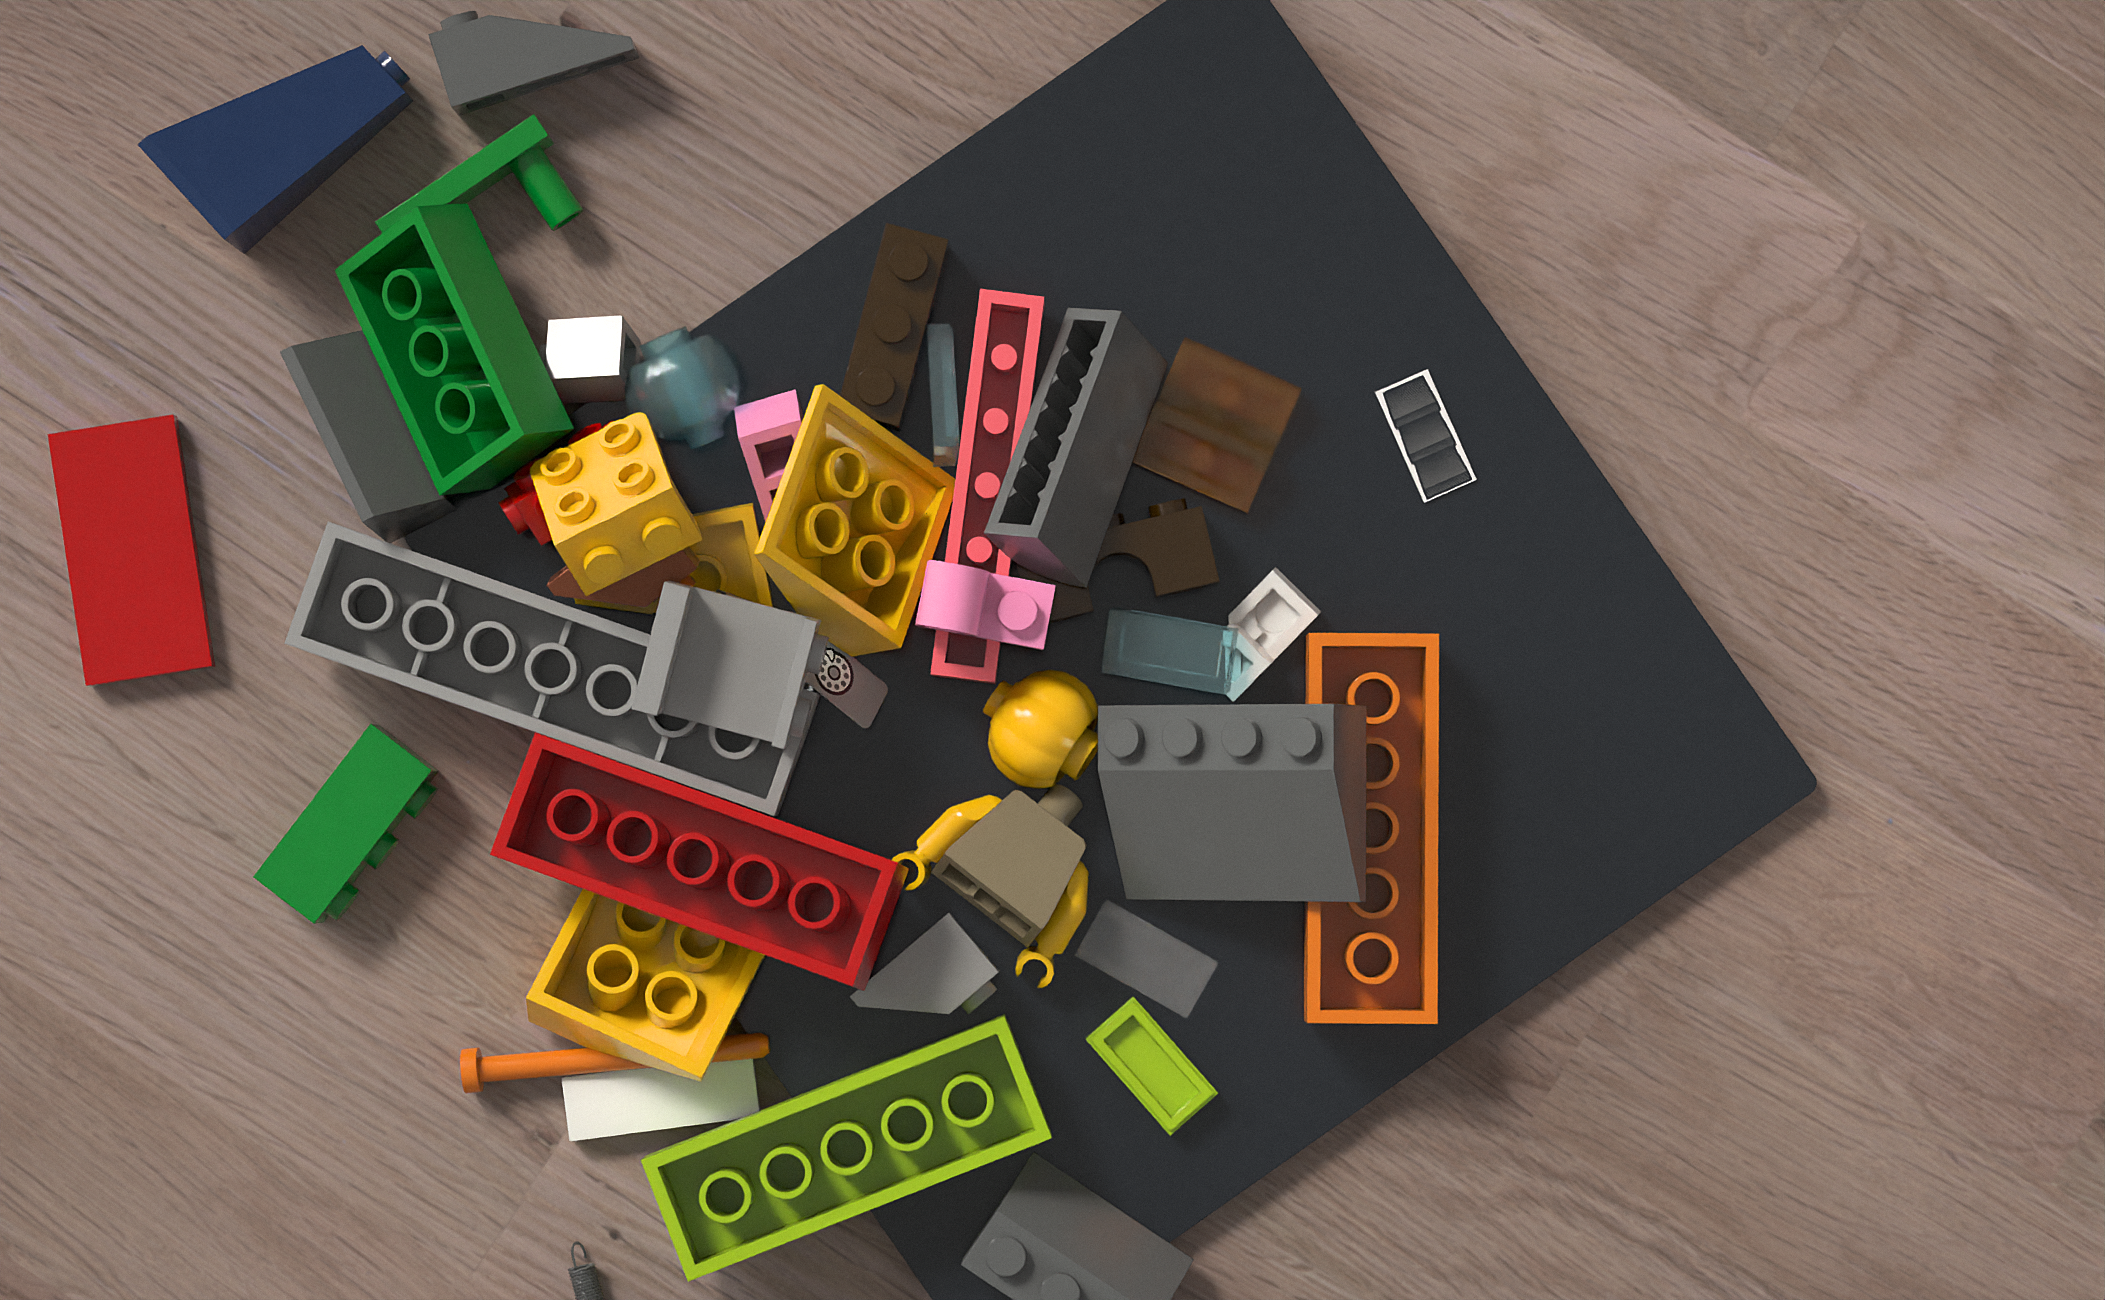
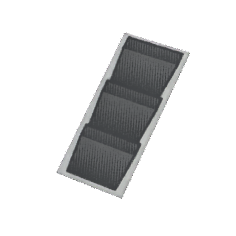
[1375,369,1477,503]

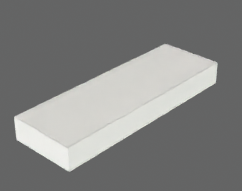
[561,1059,761,1141]

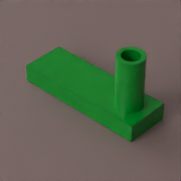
[375,114,584,233]

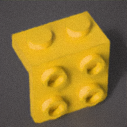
[530,412,703,596]

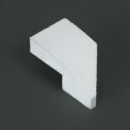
[1225,567,1321,702]

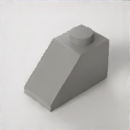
[850,912,999,1014]

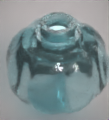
[624,326,744,449]

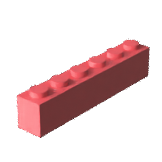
[930,289,1045,684]

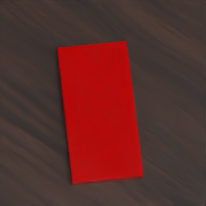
[47,414,216,686]

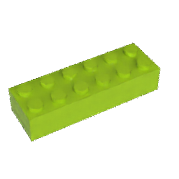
[641,1014,1052,1282]

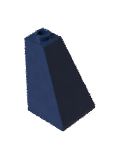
[137,45,413,254]

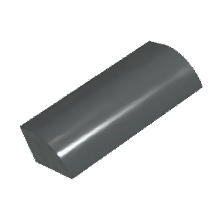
[984,308,1168,587]

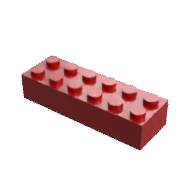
[490,732,909,991]

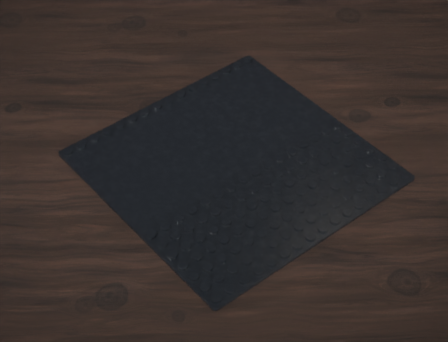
[405,0,1817,1300]

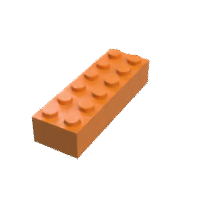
[1304,633,1439,1024]

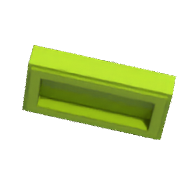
[1085,996,1218,1136]

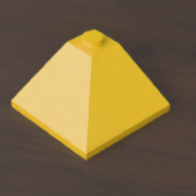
[754,384,956,657]
[526,889,765,1082]

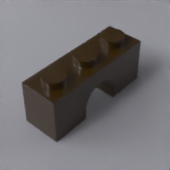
[840,223,950,432]
[1016,498,1219,624]

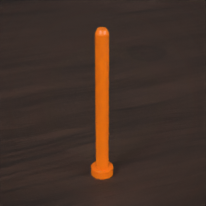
[460,1033,770,1093]

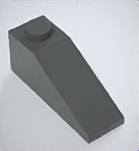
[428,11,639,116]

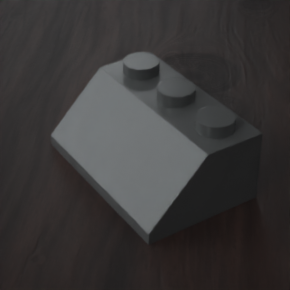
[280,330,457,543]
[961,1152,1194,1300]

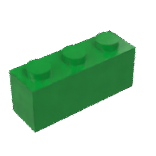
[253,723,439,924]

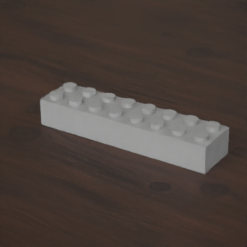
[284,521,821,816]

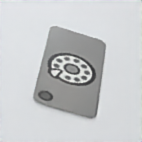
[805,641,888,728]

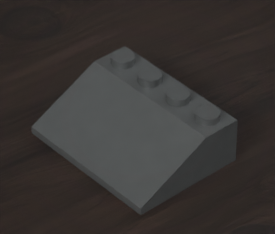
[1098,704,1366,902]

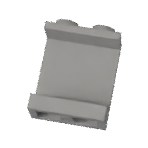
[631,580,829,749]

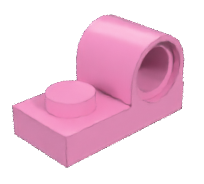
[915,560,1056,650]

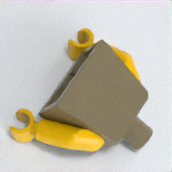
[892,784,1089,988]

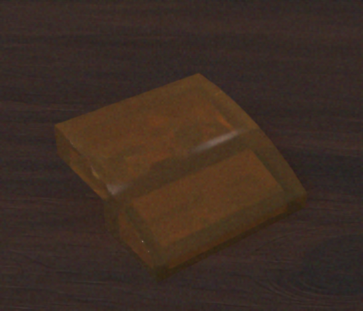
[1132,337,1302,512]

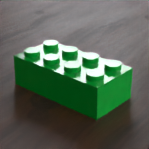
[335,203,574,496]

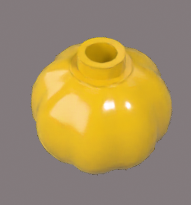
[983,669,1098,788]

